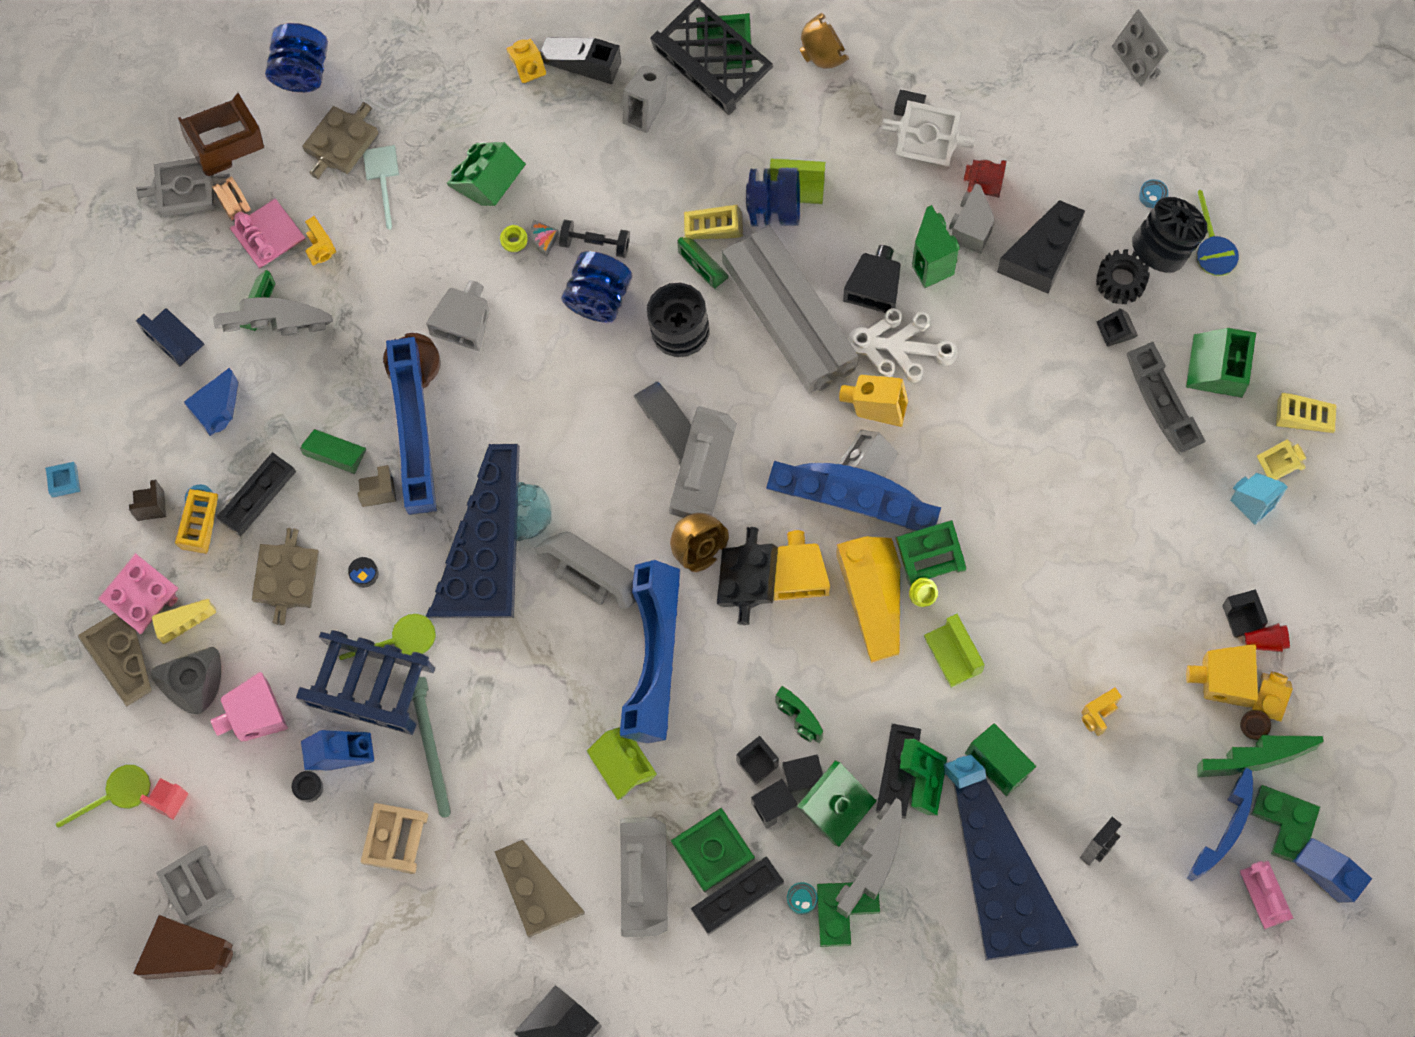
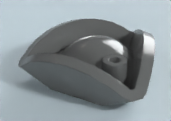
[151,647,221,714]

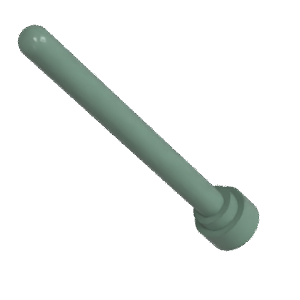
[403,677,451,818]

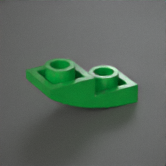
[775,686,823,744]

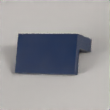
[136,308,205,367]

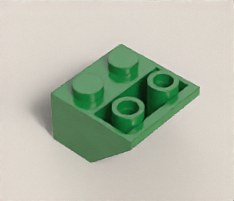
[446,142,526,206]
[912,205,960,288]
[1186,328,1256,398]

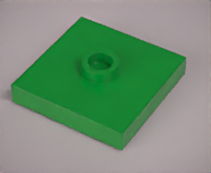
[797,760,877,847]
[671,807,755,893]

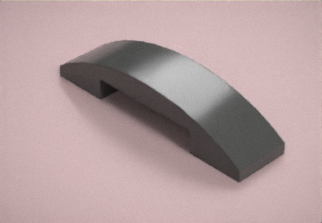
[1127,342,1206,454]
[634,381,691,465]

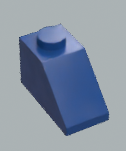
[184,368,239,436]
[1293,838,1372,903]

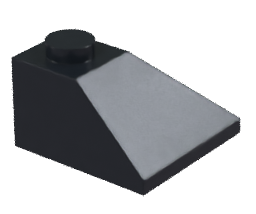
[514,985,602,1037]

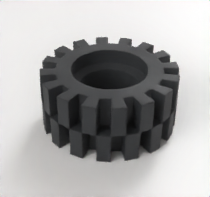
[1096,249,1150,304]

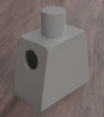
[623,64,669,133]
[426,280,489,351]

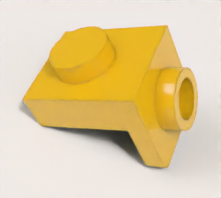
[506,38,546,83]
[1251,671,1293,722]

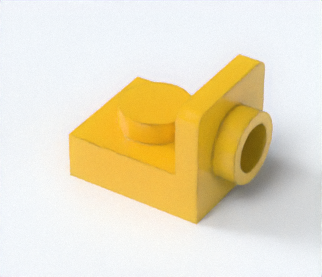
[305,216,336,266]
[1081,687,1122,736]

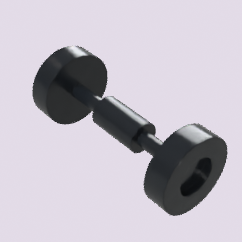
[559,219,630,258]

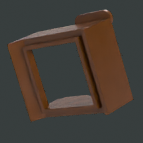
[178,92,264,176]

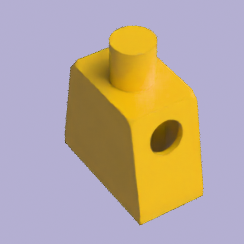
[839,375,909,427]
[773,530,830,601]
[1186,645,1258,708]

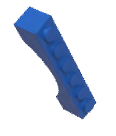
[386,337,437,515]
[620,560,680,744]

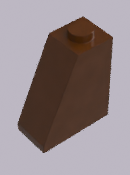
[133,915,233,980]

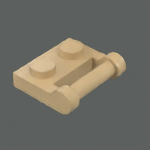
[361,803,429,874]

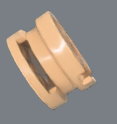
[212,176,251,221]

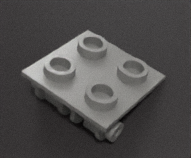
[1112,9,1169,87]

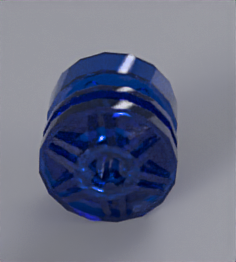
[265,23,328,93]
[746,167,800,227]
[561,251,633,323]

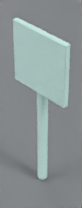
[363,145,399,230]

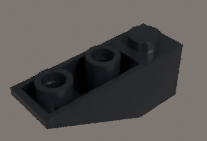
[540,37,621,85]

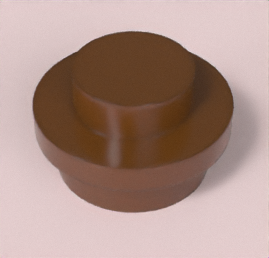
[1240,710,1271,740]

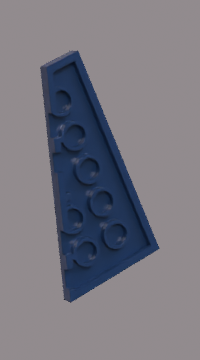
[426,444,520,618]
[953,779,1079,961]

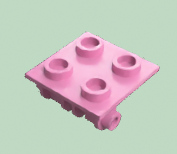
[230,198,306,269]
[98,553,179,634]

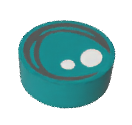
[787,882,818,915]

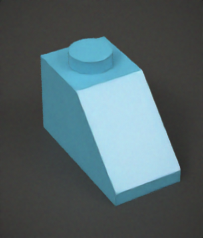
[1230,473,1288,525]

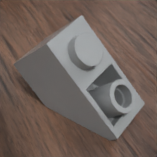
[949,183,995,254]

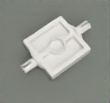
[882,101,976,166]

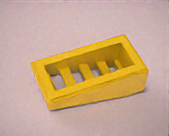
[175,489,218,554]

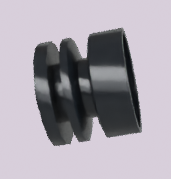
[1132,197,1208,273]
[647,282,710,357]

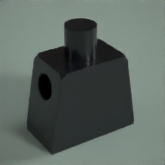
[843,245,901,313]

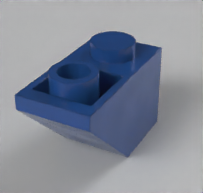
[301,730,375,771]

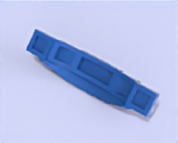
[766,461,941,531]

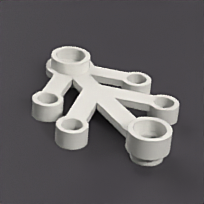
[848,308,957,383]

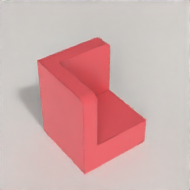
[139,778,189,820]

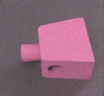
[210,672,288,741]

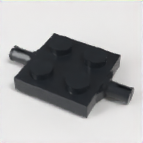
[717,527,778,626]

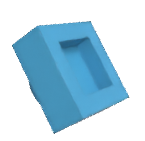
[45,462,81,498]
[944,755,986,789]

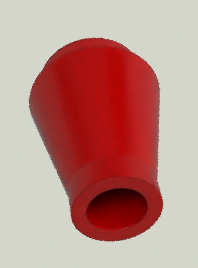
[1244,623,1290,652]

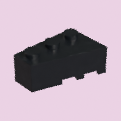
[997,200,1085,294]

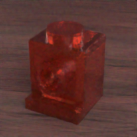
[963,159,1007,198]

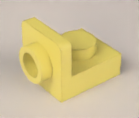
[1257,439,1307,480]

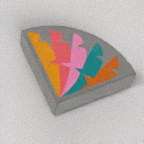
[531,220,559,257]

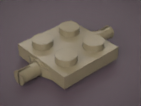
[302,102,379,179]
[252,528,319,625]

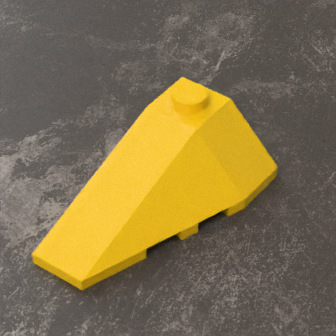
[836,536,901,663]

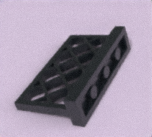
[650,0,773,115]

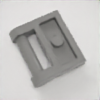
[156,845,235,925]

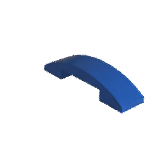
[1187,768,1253,881]

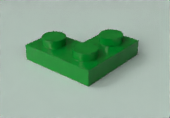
[696,13,753,69]
[900,739,948,816]
[1251,785,1320,863]
[817,882,880,947]

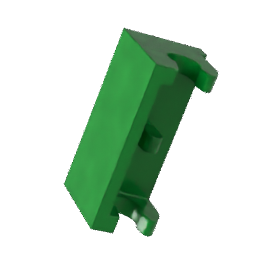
[965,723,1037,797]

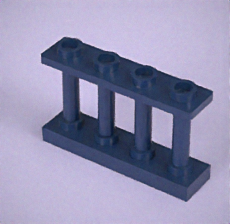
[296,630,435,735]

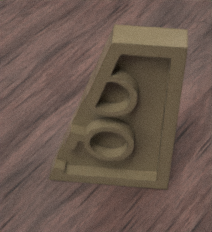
[78,613,152,707]
[494,840,585,937]

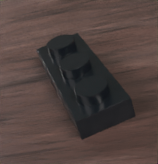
[216,452,296,537]
[876,723,921,819]
[1080,816,1122,866]
[691,856,784,936]

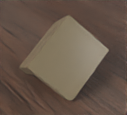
[357,465,396,507]

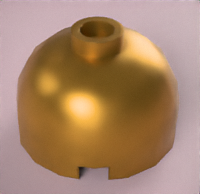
[799,13,849,69]
[670,513,729,572]

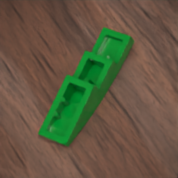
[1197,735,1324,777]

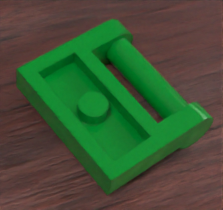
[895,520,966,587]

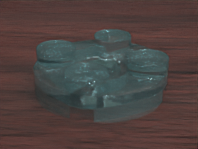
[517,482,552,541]

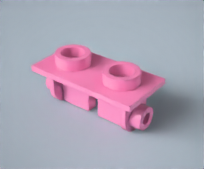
[1240,861,1293,929]

